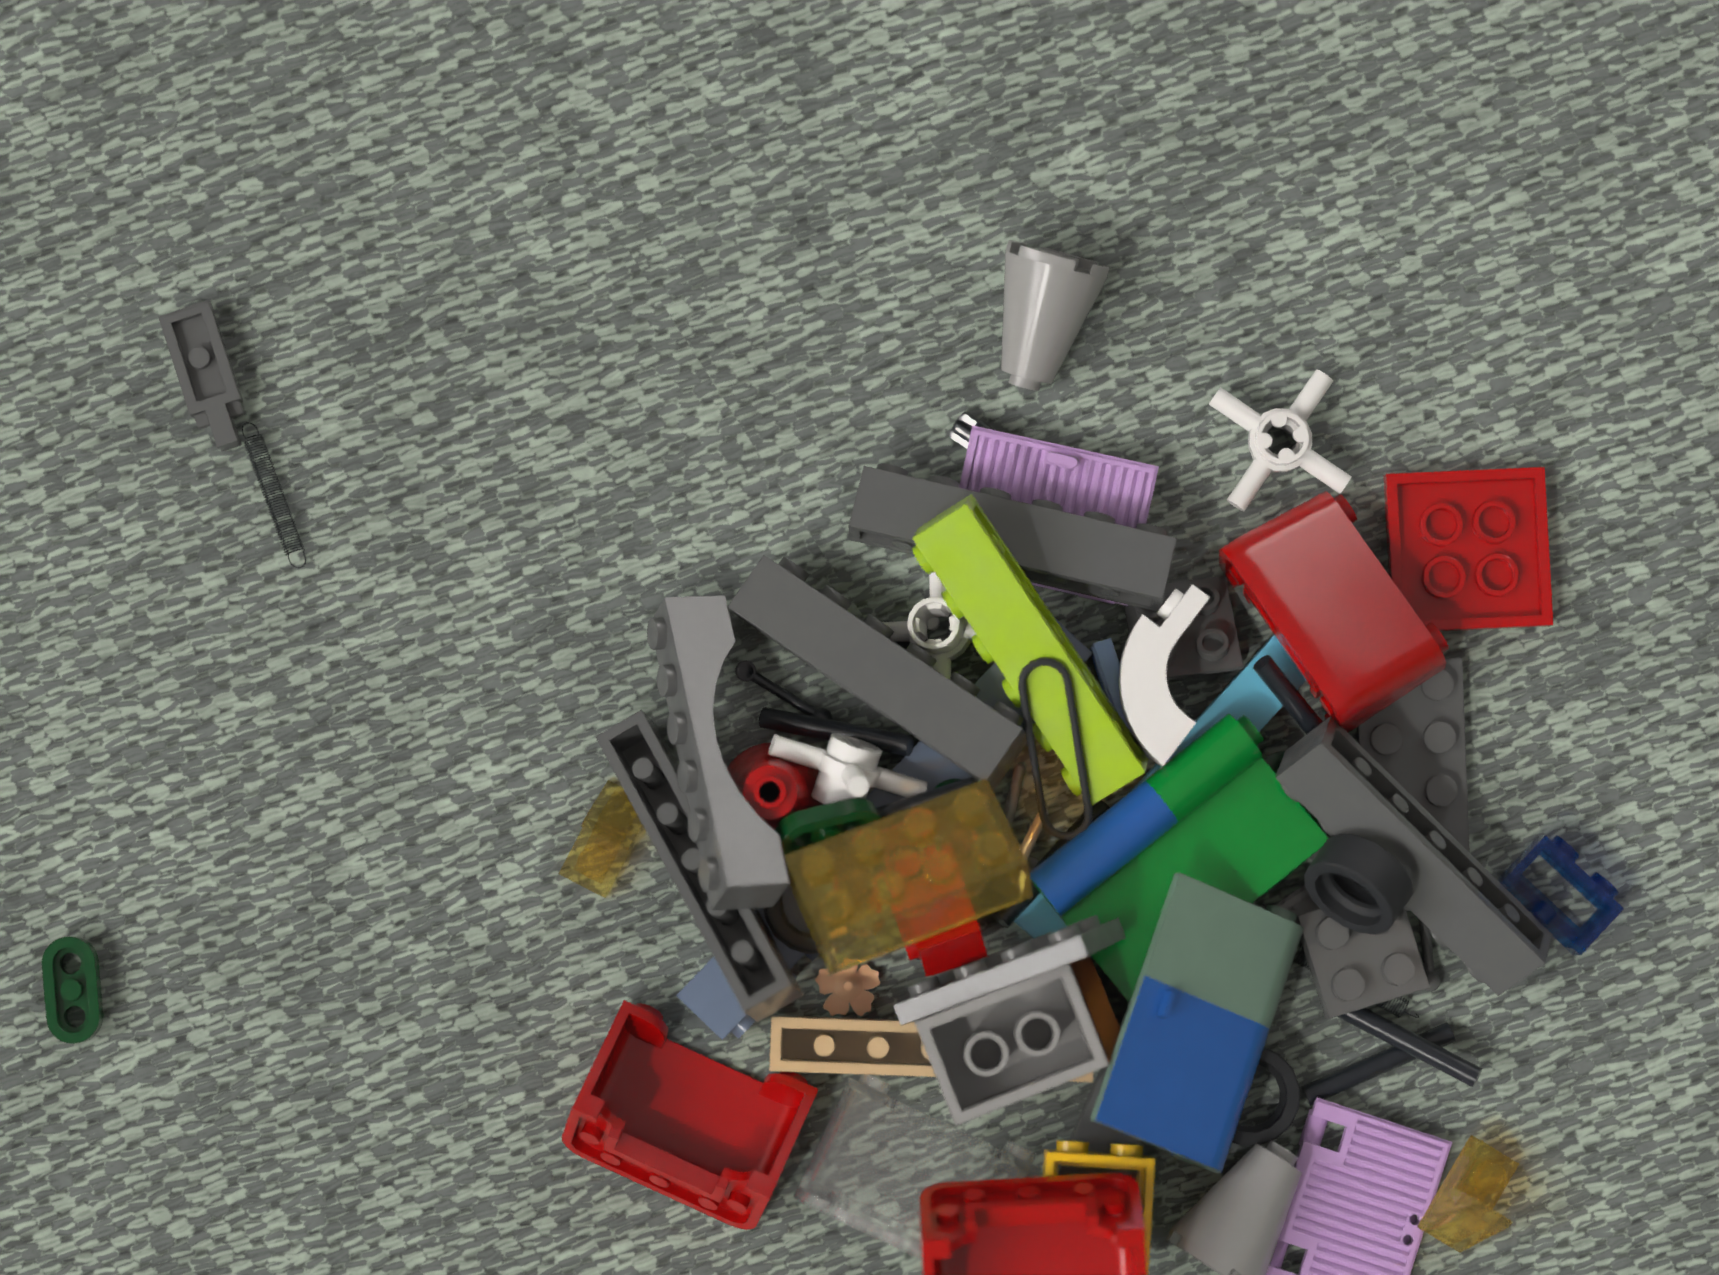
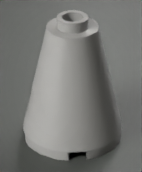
[1001,240,1110,391]
[1165,1140,1302,1275]

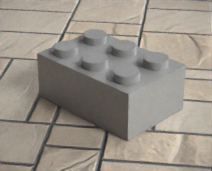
[914,963,1109,1126]

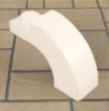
[1118,585,1210,767]

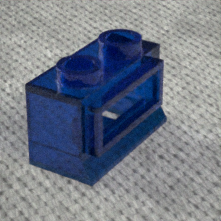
[1497,835,1624,955]

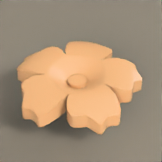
[815,952,881,1016]

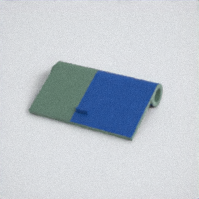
[1090,873,1304,1173]

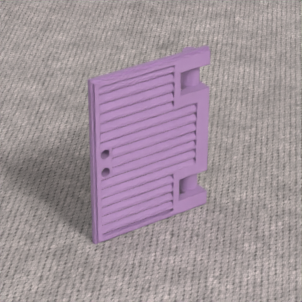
[959,425,1159,606]
[1266,1097,1452,1275]

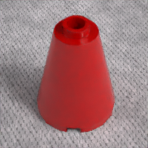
[727,743,824,830]

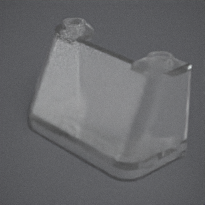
[794,1074,1042,1260]

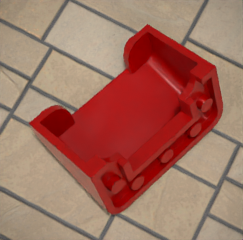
[1219,491,1449,733]
[562,1000,819,1230]
[919,1173,1147,1275]

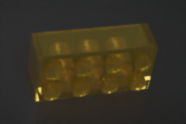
[784,778,1033,976]

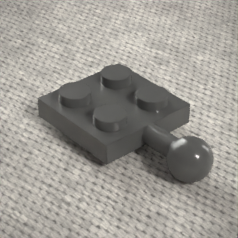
[1295,830,1430,1019]

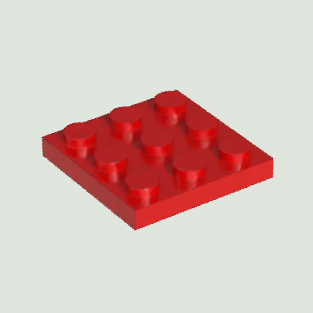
[1383,467,1553,631]

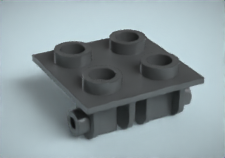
[1124,576,1244,681]

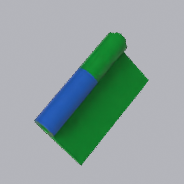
[1027,714,1328,1002]

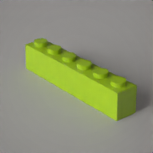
[912,494,1149,805]

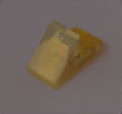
[559,780,644,898]
[1417,1135,1519,1253]

